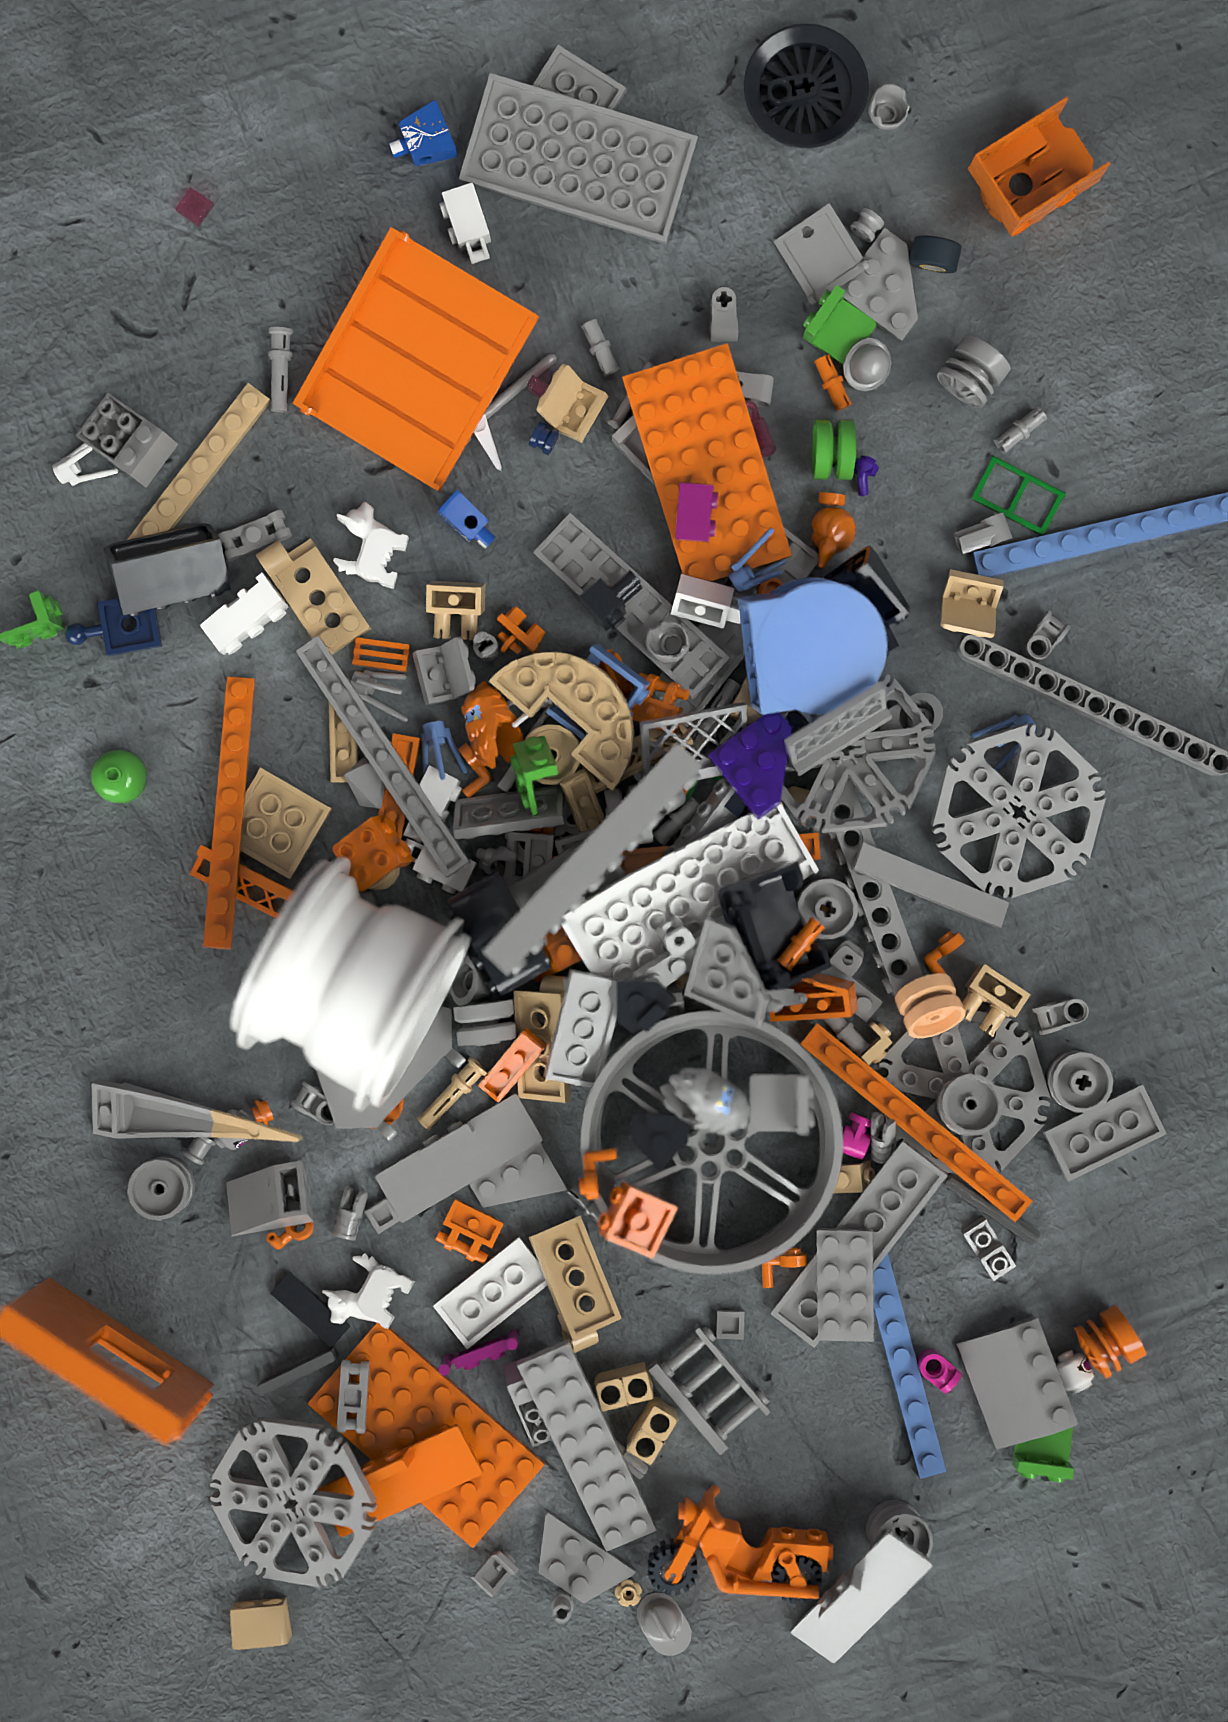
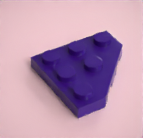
[708,712,792,820]

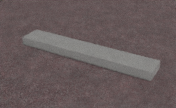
[852,842,1009,929]

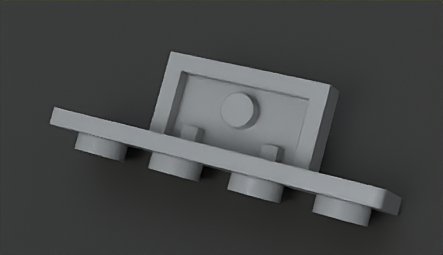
[664,776,739,856]

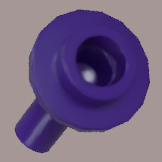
[854,455,879,496]

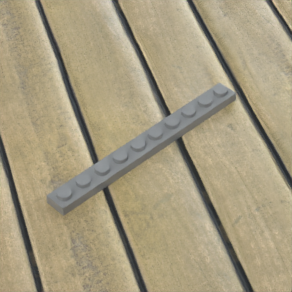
[296,636,470,878]

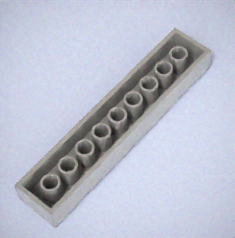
[482,743,702,976]

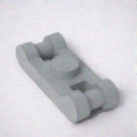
[218,510,292,562]
[337,1360,370,1434]

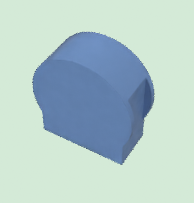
[737,577,887,714]

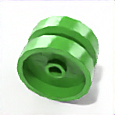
[811,419,857,480]

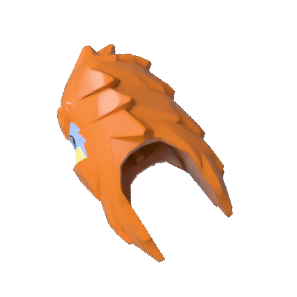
[461,681,524,769]

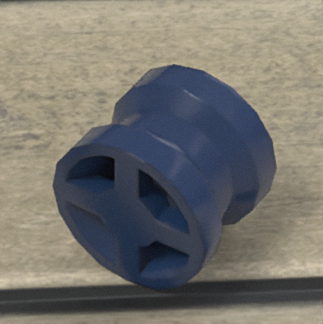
[528,421,560,455]

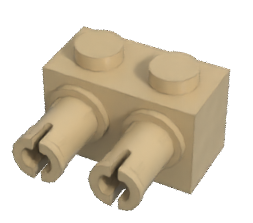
[426,581,486,640]
[962,964,1031,1037]

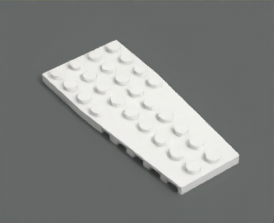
[562,804,818,980]

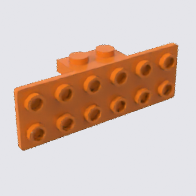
[318,1424,483,1537]

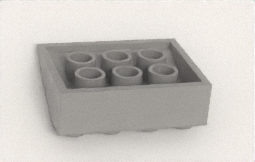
[956,1316,1078,1450]

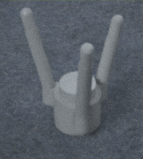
[351,670,408,722]

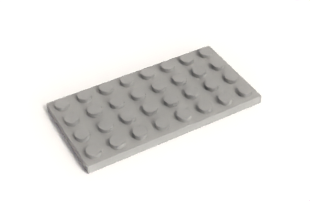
[459,73,698,244]

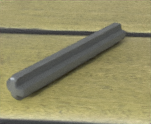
[945,1173,1040,1245]

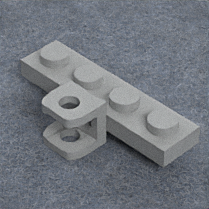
[632,916,726,987]
[820,939,884,1022]

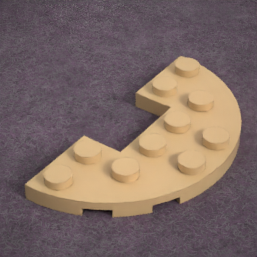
[489,652,634,791]

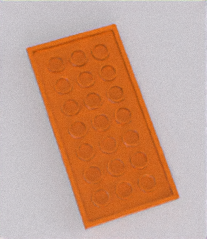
[622,343,792,582]
[307,1322,545,1548]

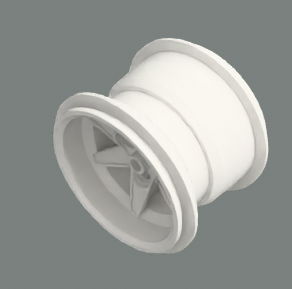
[231,856,471,1111]

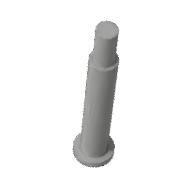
[608,362,654,430]

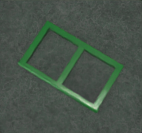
[971,456,1066,536]

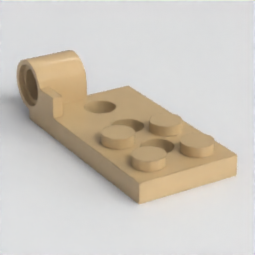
[256,538,371,655]
[514,975,571,1103]
[529,1216,622,1353]

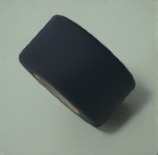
[909,235,962,273]

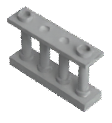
[648,1323,770,1455]

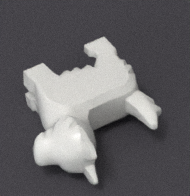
[333,502,409,589]
[322,1253,415,1329]

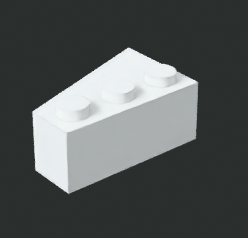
[200,573,289,655]

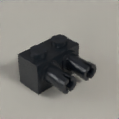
[580,570,643,631]

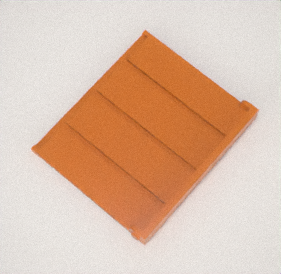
[292,227,540,492]

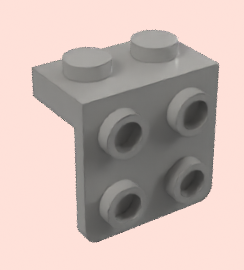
[412,637,475,706]
[749,1074,814,1134]

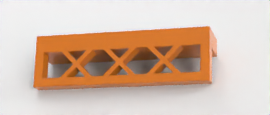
[190,845,295,919]

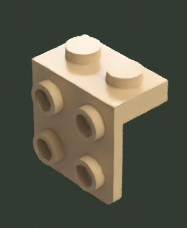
[537,363,609,443]
[940,569,1004,638]

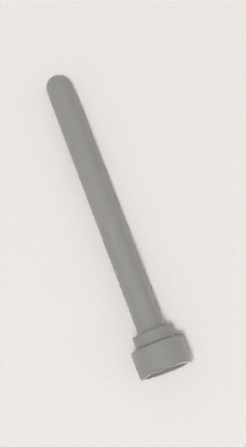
[468,353,556,443]

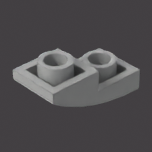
[961,1216,1016,1281]

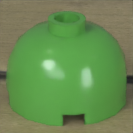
[91,749,147,803]

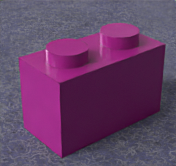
[675,483,718,543]

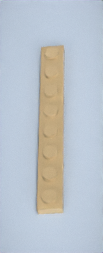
[127,383,271,540]

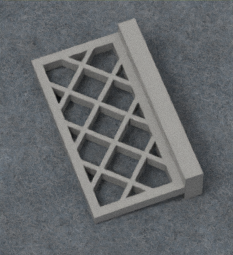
[785,681,892,776]
[640,702,747,781]

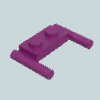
[438,1328,520,1376]

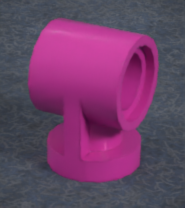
[842,1112,871,1160]
[917,1349,962,1394]

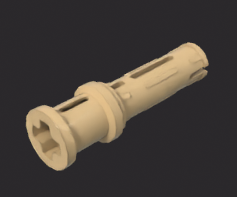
[417,1056,488,1130]

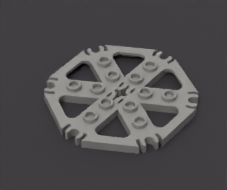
[780,674,935,833]
[930,723,1106,898]
[878,1011,1050,1175]
[210,1417,377,1588]

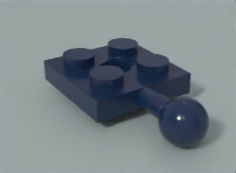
[65,598,163,657]

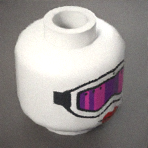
[1056,1350,1095,1394]

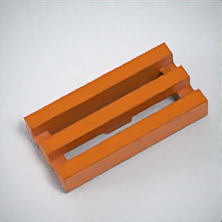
[352,637,410,672]

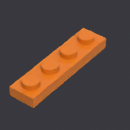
[378,733,421,840]

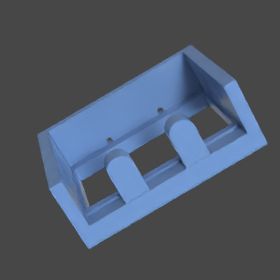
[546,643,651,740]

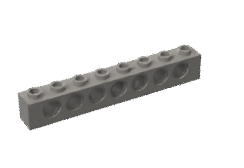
[828,780,923,998]

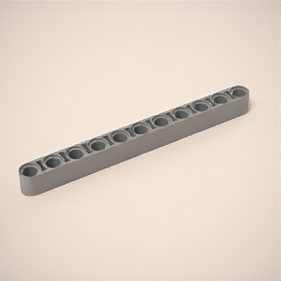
[956,634,1228,776]

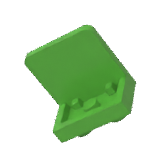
[803,285,876,365]
[0,591,64,649]
[510,736,558,816]
[1012,1427,1074,1482]

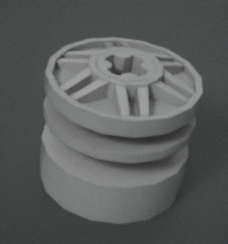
[936,335,1011,409]
[866,1499,933,1557]

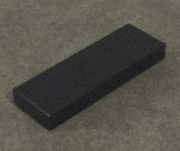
[270,1271,350,1348]

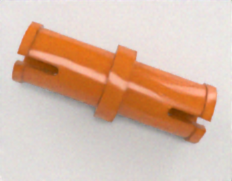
[814,354,852,412]
[776,917,825,971]

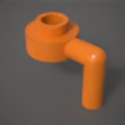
[458,743,492,798]
[923,931,965,974]
[579,1148,617,1200]
[266,1222,314,1250]
[761,1247,807,1288]

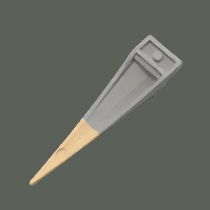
[92,1079,303,1142]

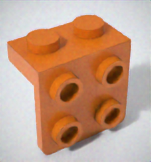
[332,815,414,892]

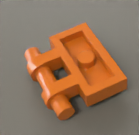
[631,673,690,734]
[435,1198,504,1264]

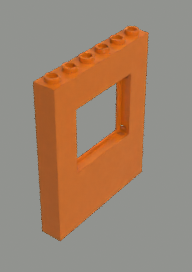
[0,1277,214,1446]

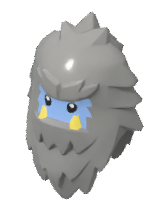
[661,1068,750,1134]

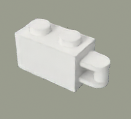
[439,182,491,264]
[671,574,740,629]
[403,765,462,844]
[406,838,478,895]

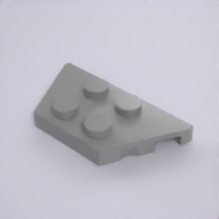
[538,1510,636,1603]

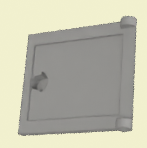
[773,203,870,305]

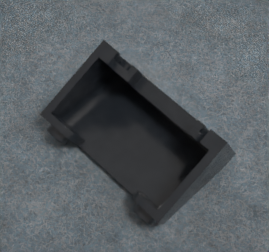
[822,546,910,625]
[718,861,832,991]

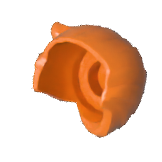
[811,507,857,569]

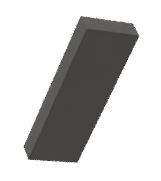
[256,1346,338,1396]

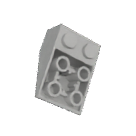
[76,393,178,487]
[226,1161,314,1236]
[503,1359,552,1447]

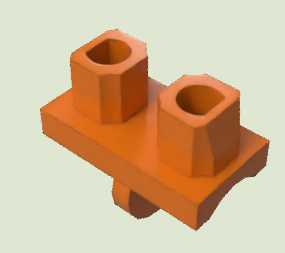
[497,606,546,655]

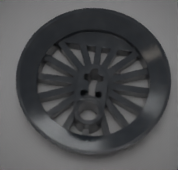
[744,24,869,148]

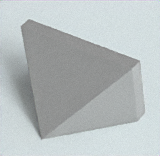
[344,756,385,809]

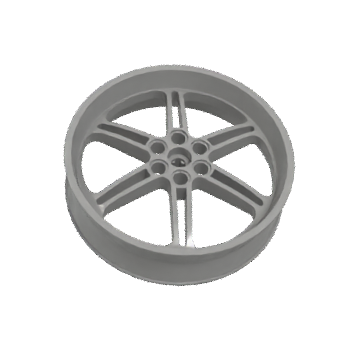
[581,1008,843,1274]

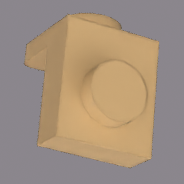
[860,1021,893,1065]
[833,1161,875,1193]

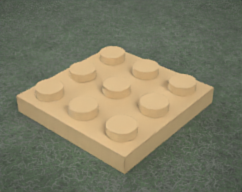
[241,767,332,879]

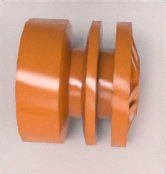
[1074,1304,1146,1379]

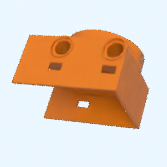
[968,97,1110,237]

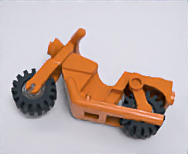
[647,1485,833,1604]

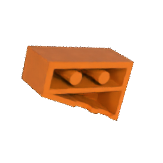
[769,973,858,1022]

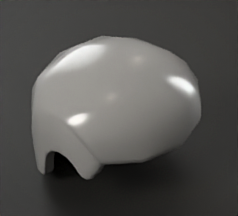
[868,83,910,130]
[645,621,690,663]

